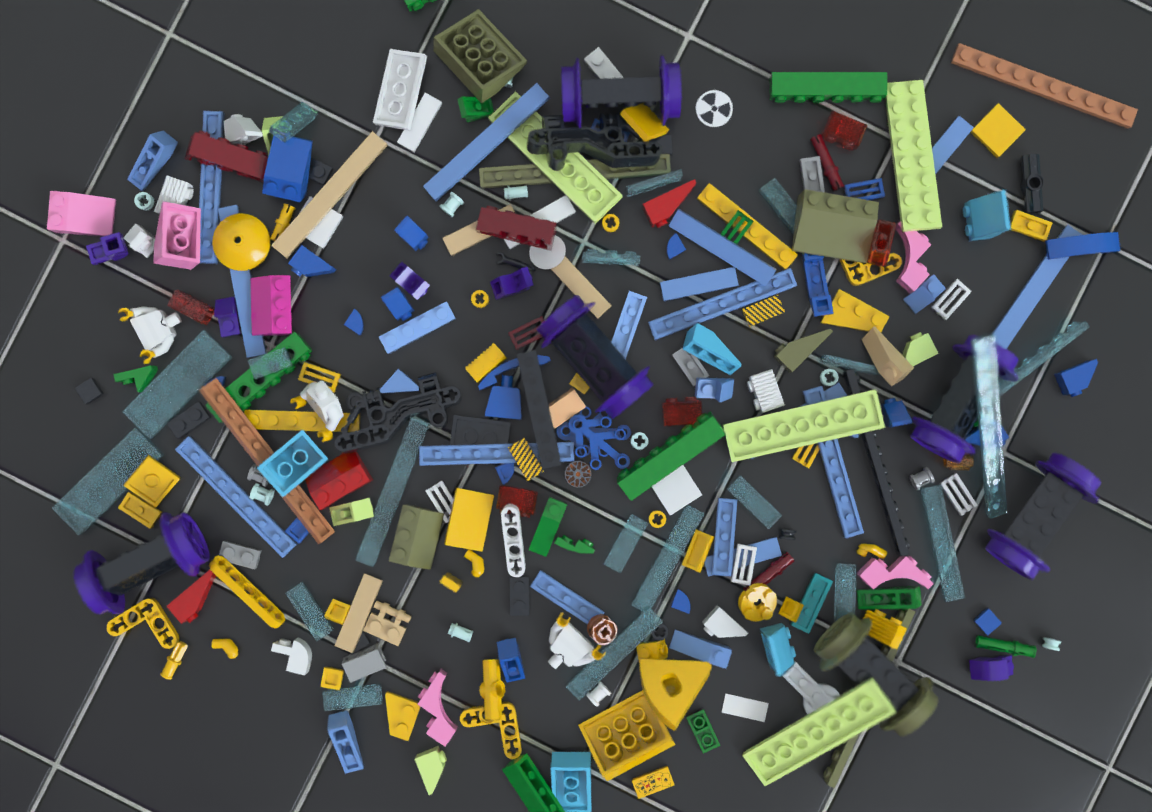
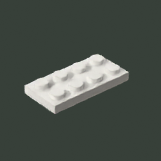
[373,49,427,130]

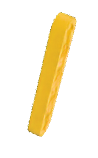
[209,555,285,628]

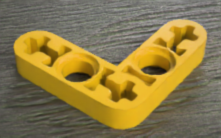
[839,253,902,286]
[107,598,179,649]
[460,702,522,759]

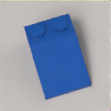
[262,132,313,202]

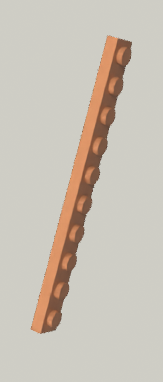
[951,43,1138,129]
[199,378,335,544]

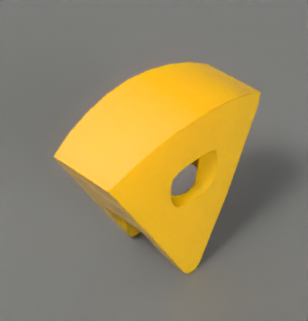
[640,659,712,732]

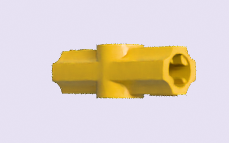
[479,659,505,720]

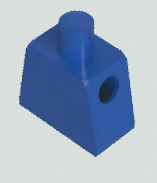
[485,375,522,420]

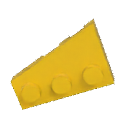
[820,289,890,332]

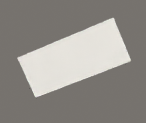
[722,694,769,722]

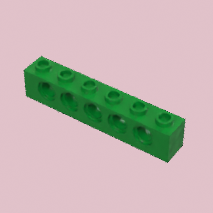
[205,331,313,423]

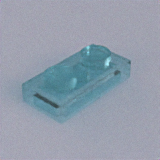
[248,347,292,379]

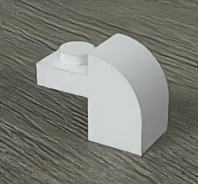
[124,223,155,258]
[271,638,312,675]

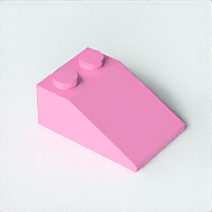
[47,191,116,236]
[154,201,201,270]

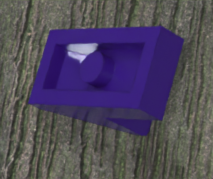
[214,296,242,337]

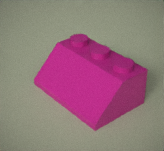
[250,275,292,336]

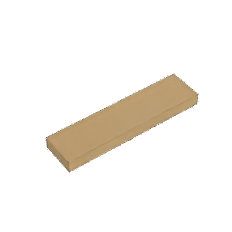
[443,204,514,256]
[551,256,611,319]
[335,573,383,653]

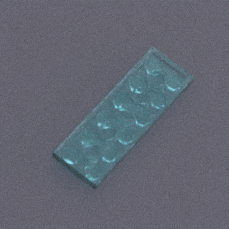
[122,330,232,439]
[52,427,164,536]

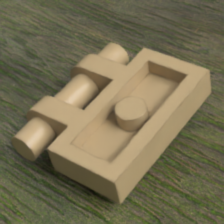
[363,601,412,646]

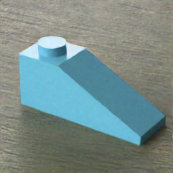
[683,323,741,375]

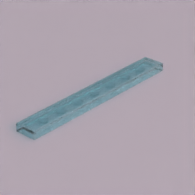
[355,417,430,567]

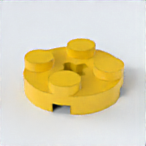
[738,583,777,622]

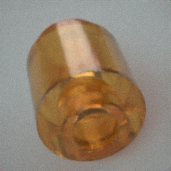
[943,453,974,471]

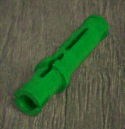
[975,635,1037,658]

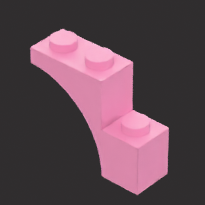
[893,221,931,294]
[856,556,934,589]
[418,669,458,746]

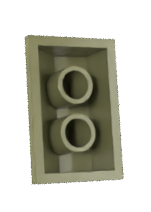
[389,504,445,570]

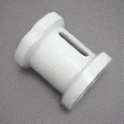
[586,681,612,707]

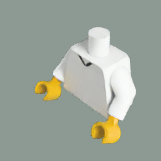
[118,307,182,364]
[290,381,344,442]
[548,612,606,669]

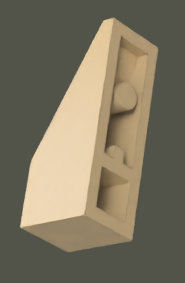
[862,326,914,386]

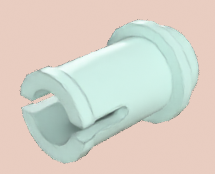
[504,185,528,201]
[448,623,473,642]

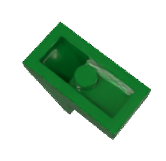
[457,96,494,122]
[113,365,158,393]

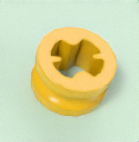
[602,214,619,232]
[471,290,489,308]
[649,510,666,528]

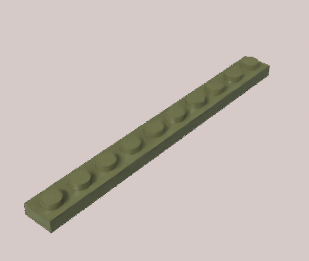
[479,154,671,189]
[823,609,916,788]

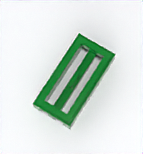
[721,210,754,244]

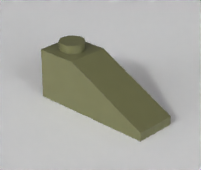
[774,329,833,373]

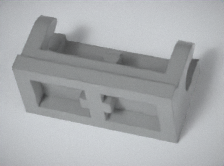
[342,643,386,683]

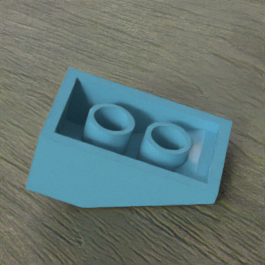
[963,190,1010,241]
[257,430,328,497]
[760,623,796,676]
[551,752,592,812]

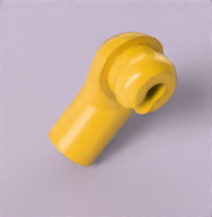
[857,544,887,559]
[464,549,485,577]
[212,639,238,659]

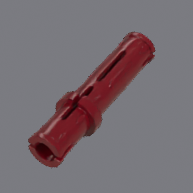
[810,134,845,191]
[743,552,795,592]

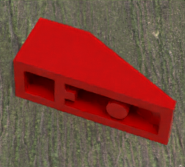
[642,179,697,228]
[167,570,216,624]

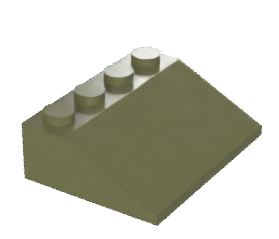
[433,9,527,103]
[792,189,879,264]

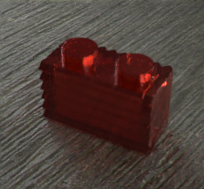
[821,111,868,150]
[867,220,896,267]
[167,290,215,325]
[662,397,702,426]
[496,485,538,518]

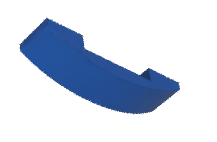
[1045,232,1120,260]
[802,253,834,317]
[478,355,551,390]

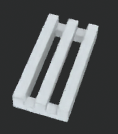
[931,279,972,320]
[939,473,978,516]
[426,481,454,523]
[731,543,757,585]

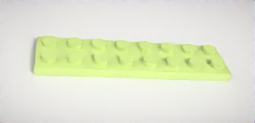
[885,80,942,232]
[489,91,623,224]
[723,390,885,462]
[742,677,896,786]

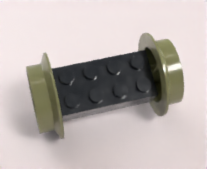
[814,612,938,736]

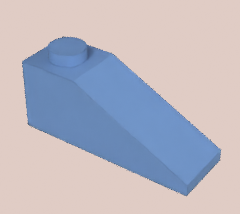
[127,131,178,191]
[669,629,732,669]
[328,710,364,774]

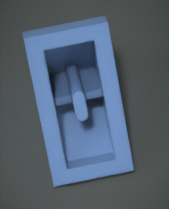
[380,369,421,394]

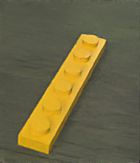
[697,183,798,270]
[244,410,361,432]

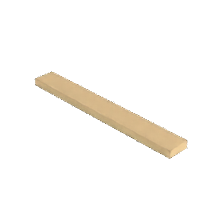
[271,131,387,259]

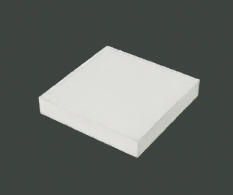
[299,196,344,249]
[652,465,702,515]

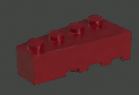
[184,131,268,182]
[476,206,557,251]

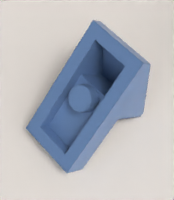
[903,274,946,314]
[694,377,734,402]

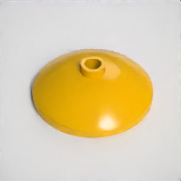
[212,213,271,271]

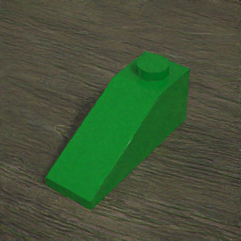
[529,497,567,557]
[857,586,922,609]

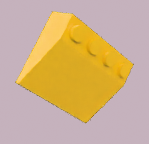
[578,690,675,781]

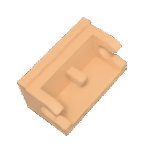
[548,388,586,428]

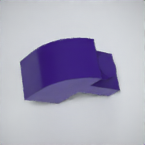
[86,232,129,265]
[390,262,430,300]
[490,267,533,300]
[969,655,1014,681]

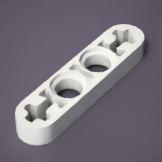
[501,504,526,577]

